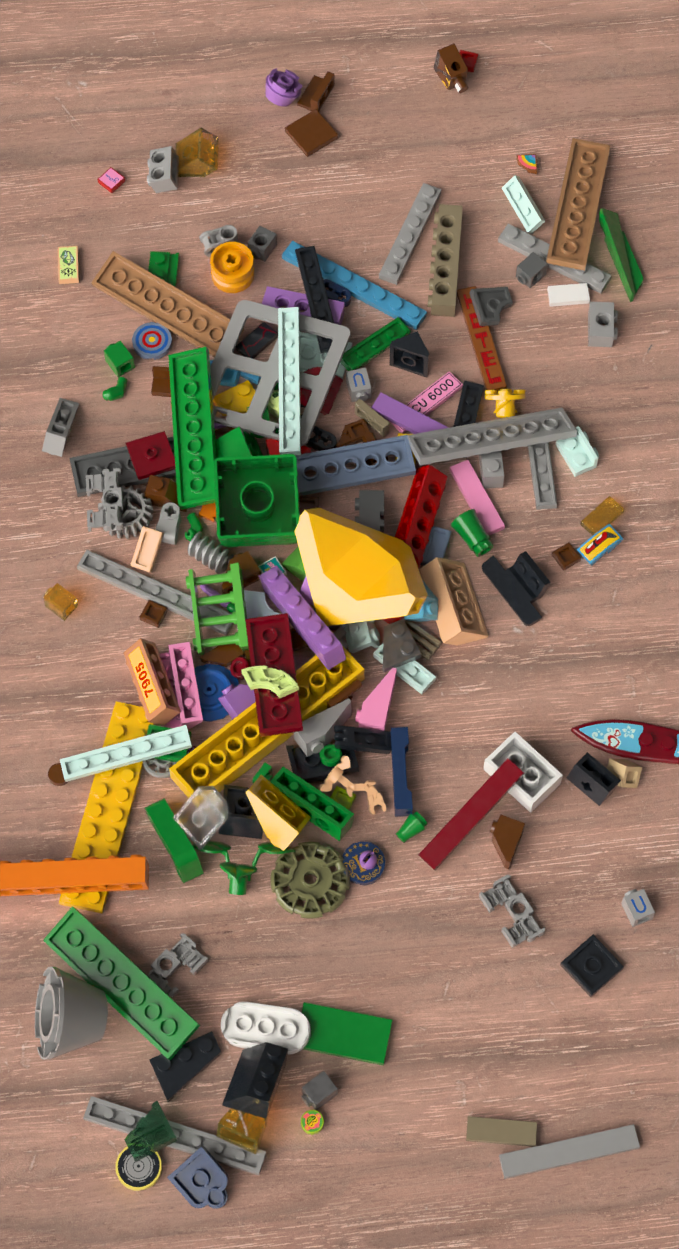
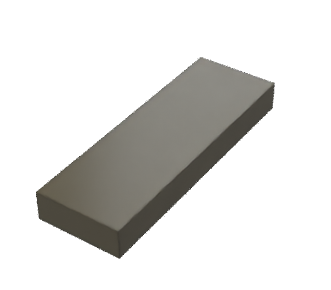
[466,1116,537,1147]

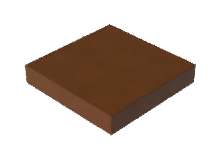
[285,109,338,157]

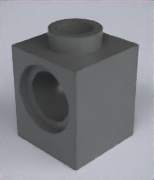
[247,226,277,262]
[516,252,548,288]

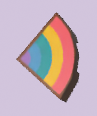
[516,154,537,174]

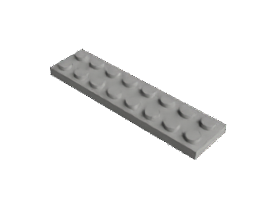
[407,408,577,465]

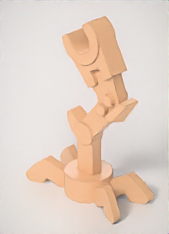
[318,755,386,815]

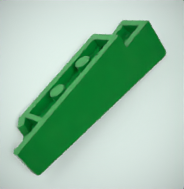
[599,208,644,302]

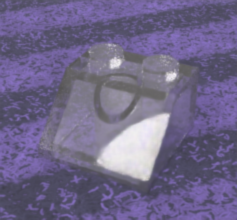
[173,786,228,849]

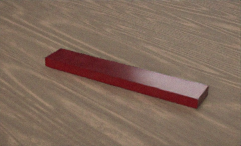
[418,758,525,870]

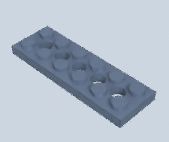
[295,435,416,496]

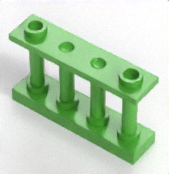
[186,563,249,656]

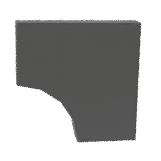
[469,287,513,326]

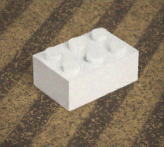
[483,732,563,813]

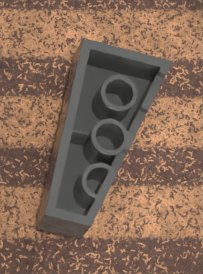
[355,490,384,533]

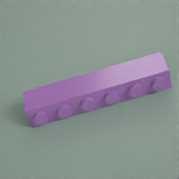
[259,565,346,670]

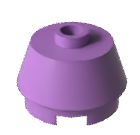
[265,68,302,107]

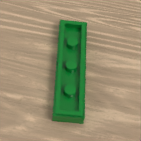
[340,317,411,371]

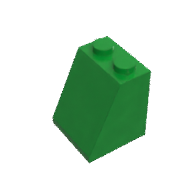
[215,426,263,458]

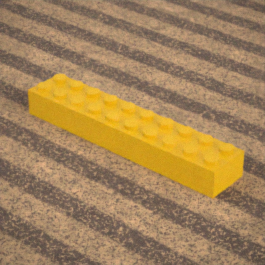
[169,646,364,809]

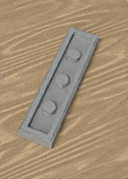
[528,443,557,510]

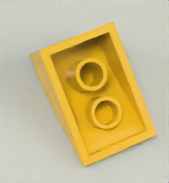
[246,775,311,851]

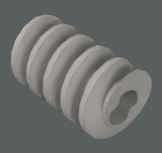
[188,531,234,574]

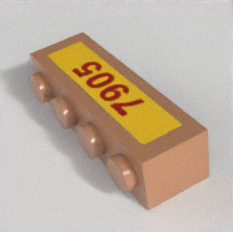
[123,638,181,726]

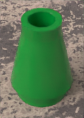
[395,811,428,843]

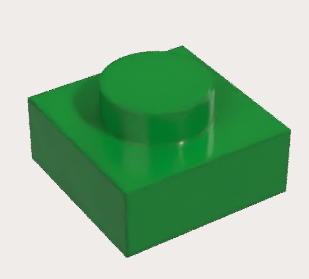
[252,763,273,783]

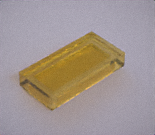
[580,496,624,535]

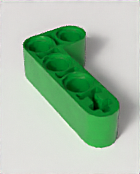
[144,798,204,884]

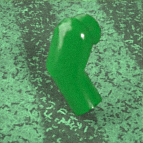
[102,377,128,401]

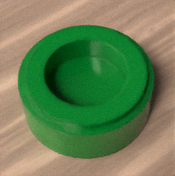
[320,744,342,767]

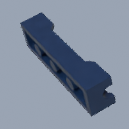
[390,727,413,817]

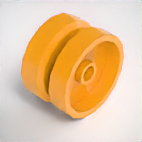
[210,242,254,293]

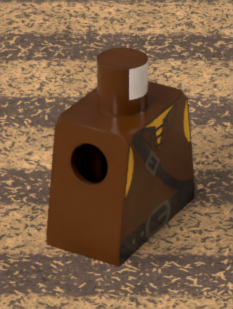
[434,43,469,93]

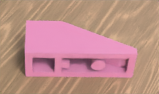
[355,668,397,731]

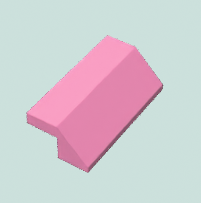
[159,642,203,730]

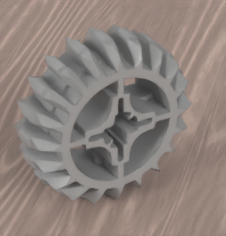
[98,485,154,539]

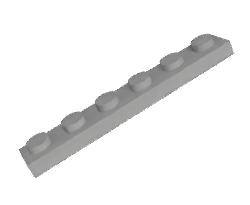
[379,183,441,285]
[498,224,611,294]

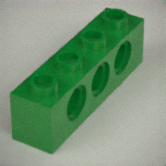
[270,767,354,841]

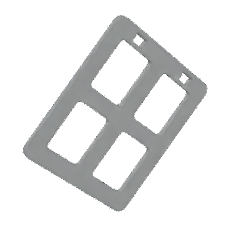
[210,300,351,446]

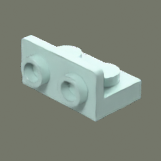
[555,426,599,477]
[344,620,380,653]

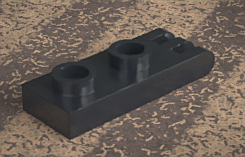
[334,725,391,754]

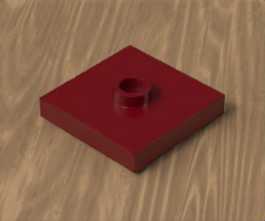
[126,431,176,480]

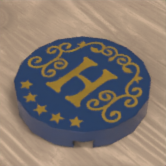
[342,841,385,886]

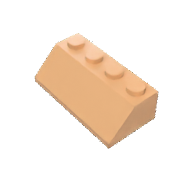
[419,557,488,645]

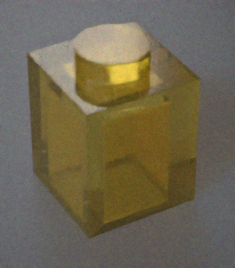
[43,583,78,621]

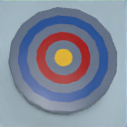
[132,322,172,360]

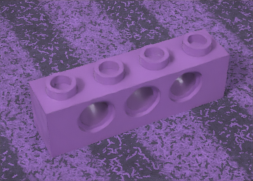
[262,286,345,325]

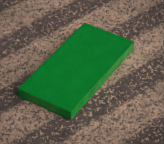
[301,1002,392,1066]

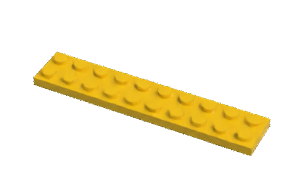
[59,701,155,914]

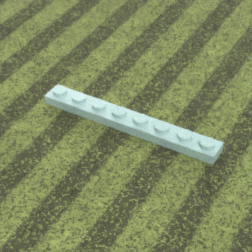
[278,307,301,455]

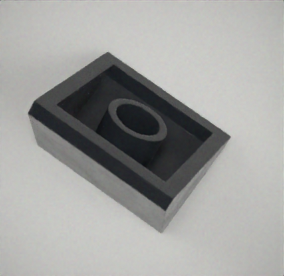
[389,331,430,378]

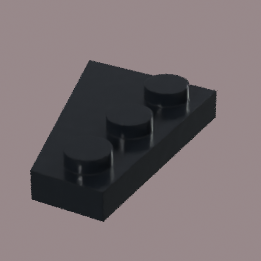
[286,745,359,783]
[149,1031,222,1102]

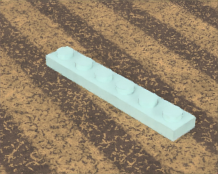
[60,725,192,782]

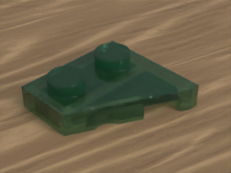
[124,1101,177,1162]

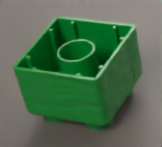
[214,454,300,548]

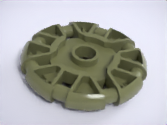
[270,842,350,919]

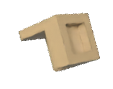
[607,758,642,788]

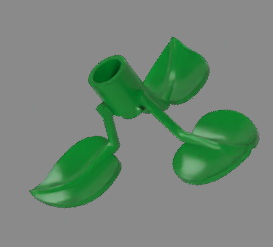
[192,841,295,895]

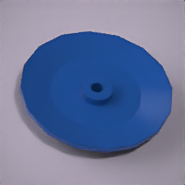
[194,664,239,722]

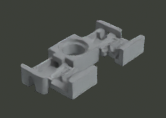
[86,468,124,532]
[479,875,545,948]
[147,933,208,998]

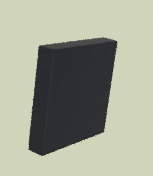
[560,934,624,997]

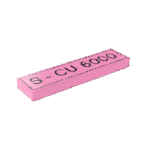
[389,372,463,434]

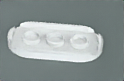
[221,1001,311,1054]

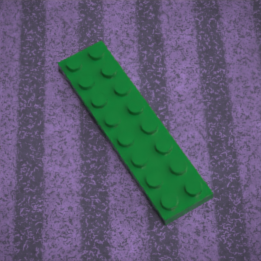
[168,347,217,510]
[43,906,200,1060]

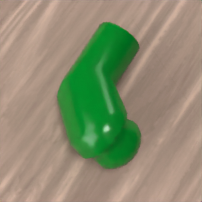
[185,513,203,541]

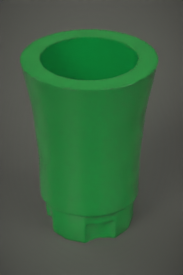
[451,509,493,557]

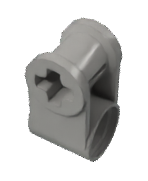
[199,225,239,257]
[155,503,181,545]

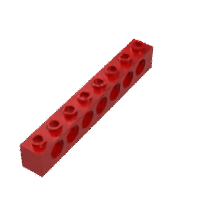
[382,465,448,624]

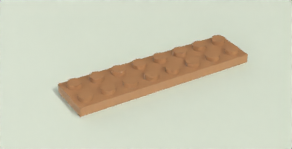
[546,138,610,271]
[91,251,244,358]

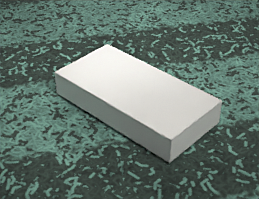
[547,283,590,307]

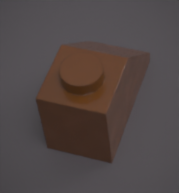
[145,475,188,512]
[222,551,261,594]
[490,814,525,869]

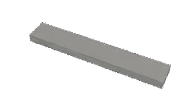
[499,1124,640,1179]

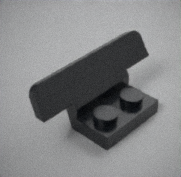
[482,551,551,626]

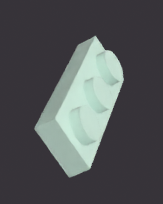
[502,175,545,234]
[373,643,436,694]

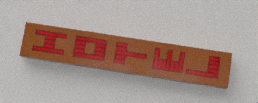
[457,286,507,392]

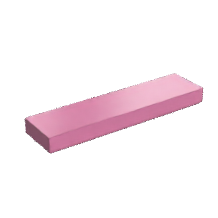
[449,460,505,535]

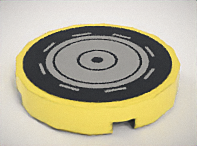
[116,1143,162,1191]

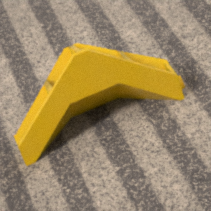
[295,508,428,626]

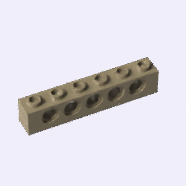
[427,204,463,317]

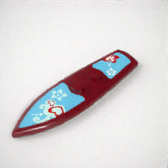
[571,719,679,764]

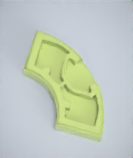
[241,666,299,698]

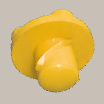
[485,389,526,418]

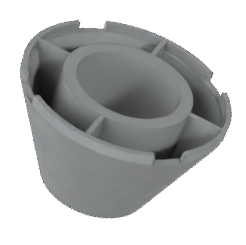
[35,967,108,1060]

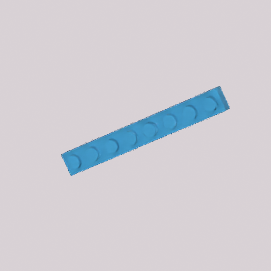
[282,241,427,330]

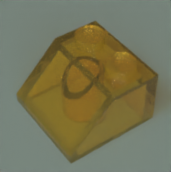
[175,127,219,177]

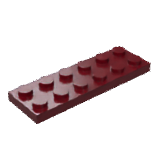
[245,613,303,737]

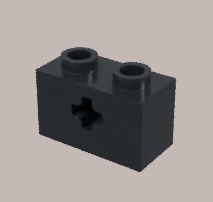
[566,752,621,806]

